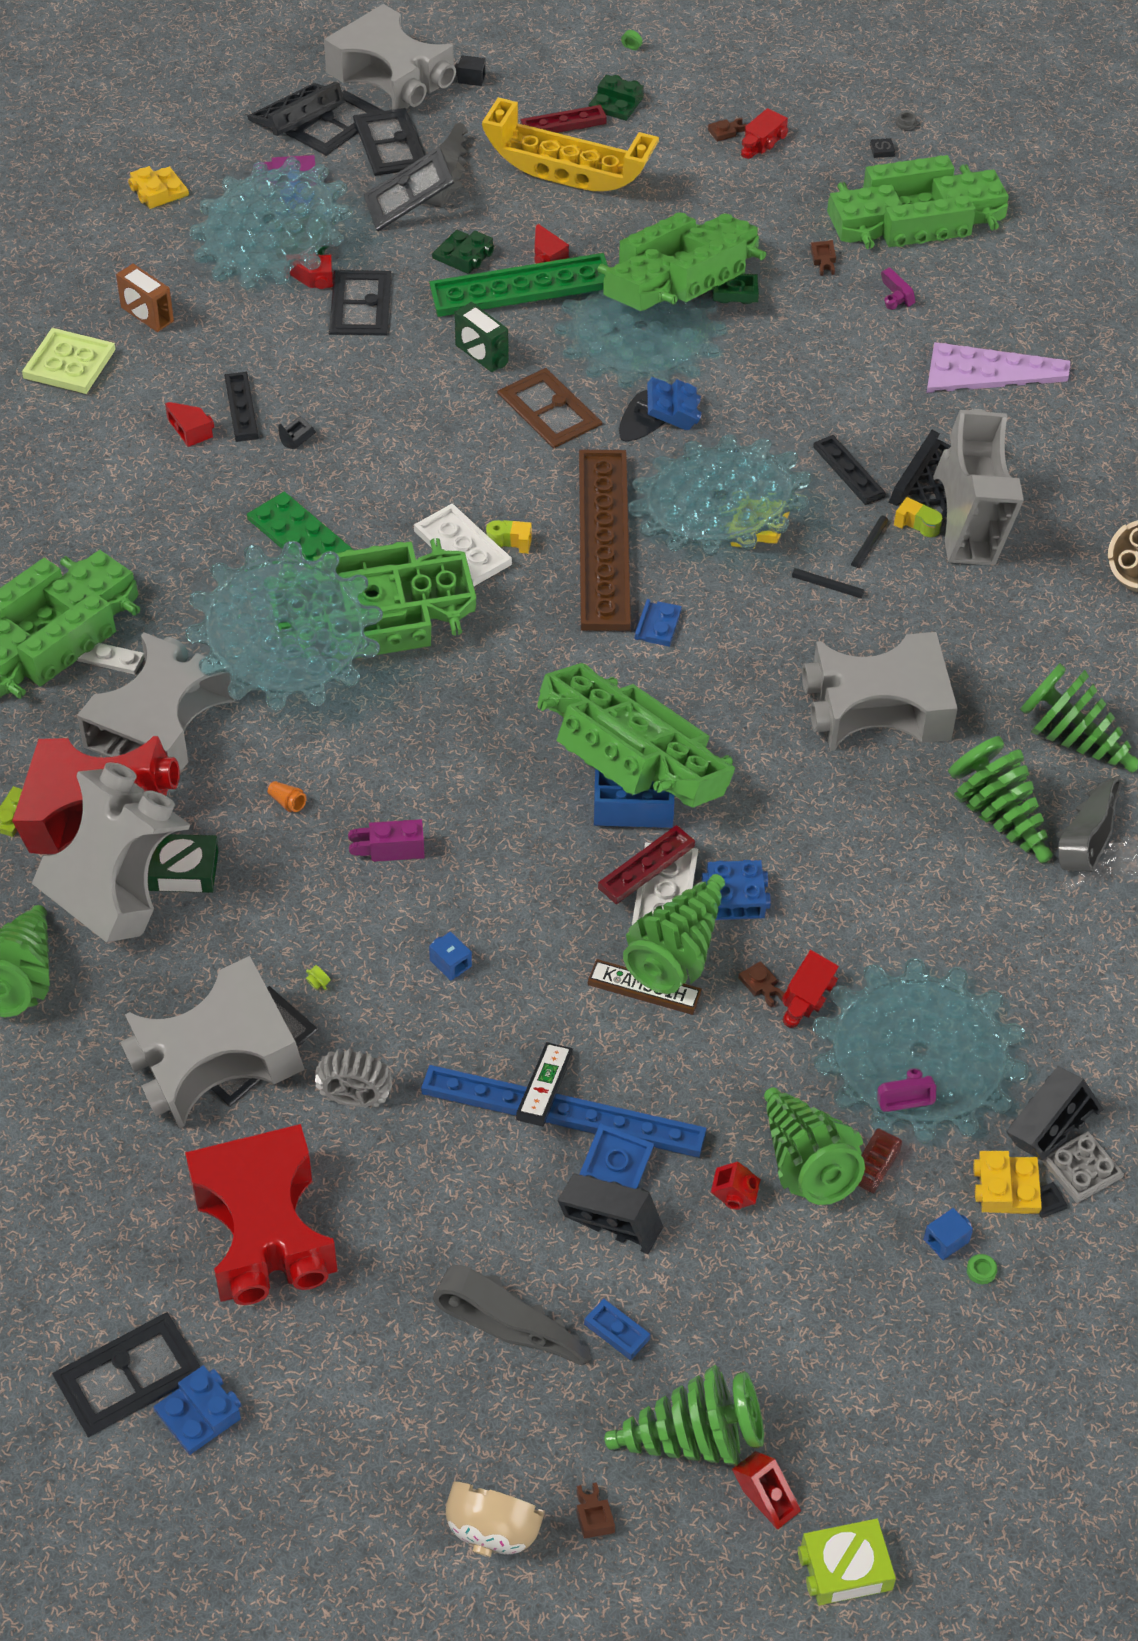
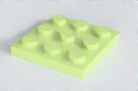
[22,328,115,394]

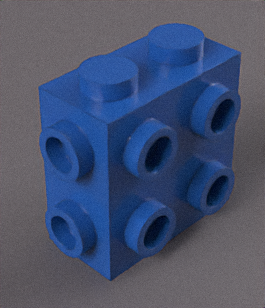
[702,860,771,920]

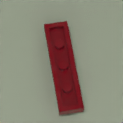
[520,105,607,133]
[598,825,695,905]

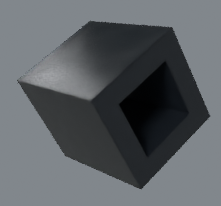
[455,55,486,86]

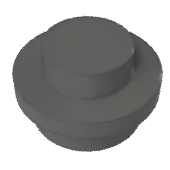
[896,111,917,130]

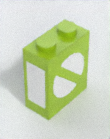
[798,1518,896,1606]

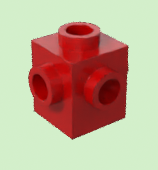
[710,1161,761,1210]

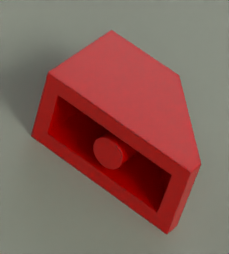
[534,224,569,264]
[287,255,333,289]
[165,402,214,447]
[732,1451,801,1529]

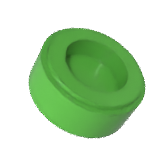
[621,30,642,50]
[966,1254,997,1284]

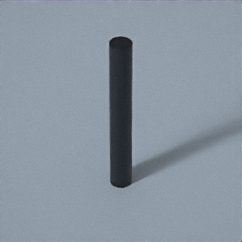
[851,516,889,568]
[792,568,865,598]

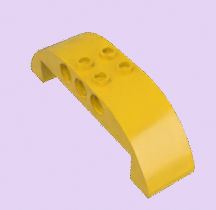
[482,97,659,191]

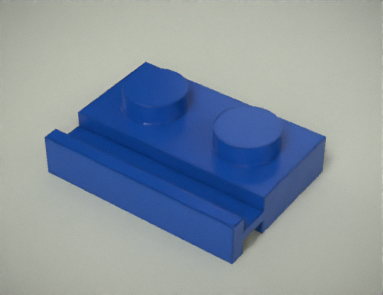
[635,599,682,647]

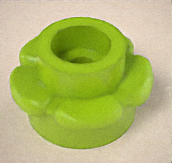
[305,965,331,990]

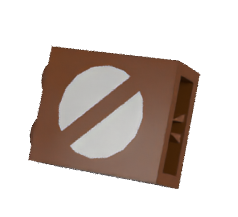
[116,263,174,332]

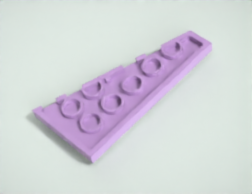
[926,342,1070,393]

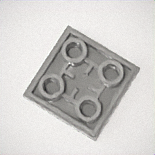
[1041,1131,1124,1203]

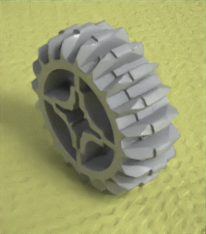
[315,1049,392,1108]

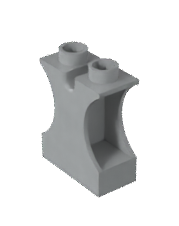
[324,4,456,110]
[933,409,1024,565]
[77,632,236,772]
[802,632,958,751]
[32,762,190,942]
[120,956,305,1129]

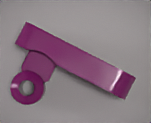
[881,267,916,310]
[877,1068,936,1112]

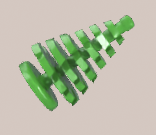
[1019,663,1138,773]
[948,736,1053,863]
[623,874,725,994]
[0,905,50,1017]
[764,1087,865,1205]
[604,1365,764,1466]

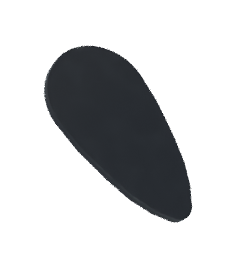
[619,390,666,442]

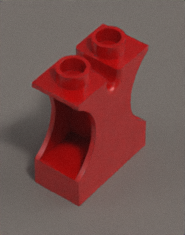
[12,736,180,854]
[185,1124,338,1305]

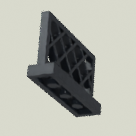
[247,82,345,136]
[888,430,951,521]

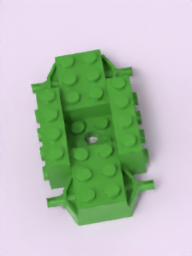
[827,155,1009,249]
[598,213,766,311]
[267,538,476,662]
[0,550,140,699]
[537,663,735,808]

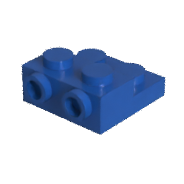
[647,377,701,430]
[153,1365,241,1455]

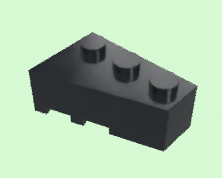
[1006,1066,1104,1160]
[557,1173,663,1254]

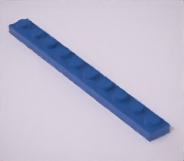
[421,1065,707,1158]

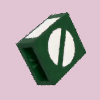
[454,302,509,372]
[148,834,219,893]

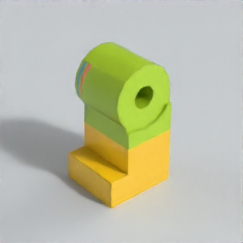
[894,497,942,537]
[486,520,532,554]

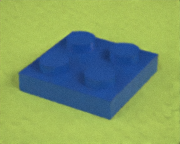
[579,1123,654,1189]

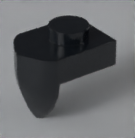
[278,416,316,449]

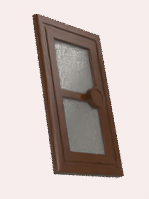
[497,368,602,449]

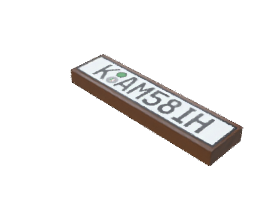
[588,959,702,1015]

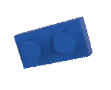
[584,1298,650,1360]

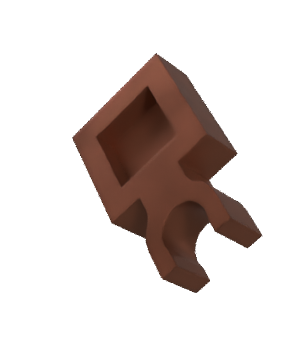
[708,118,747,142]
[810,240,836,276]
[738,961,784,1008]
[576,1482,615,1539]

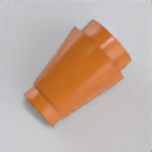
[267,781,307,812]

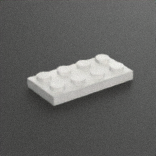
[414,504,512,586]
[632,842,698,925]

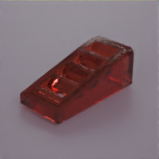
[858,1128,902,1194]

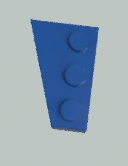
[594,768,674,828]

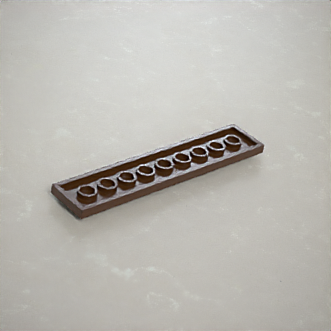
[579,450,631,631]

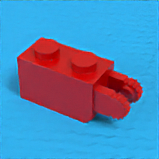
[741,108,788,159]
[782,949,839,1028]

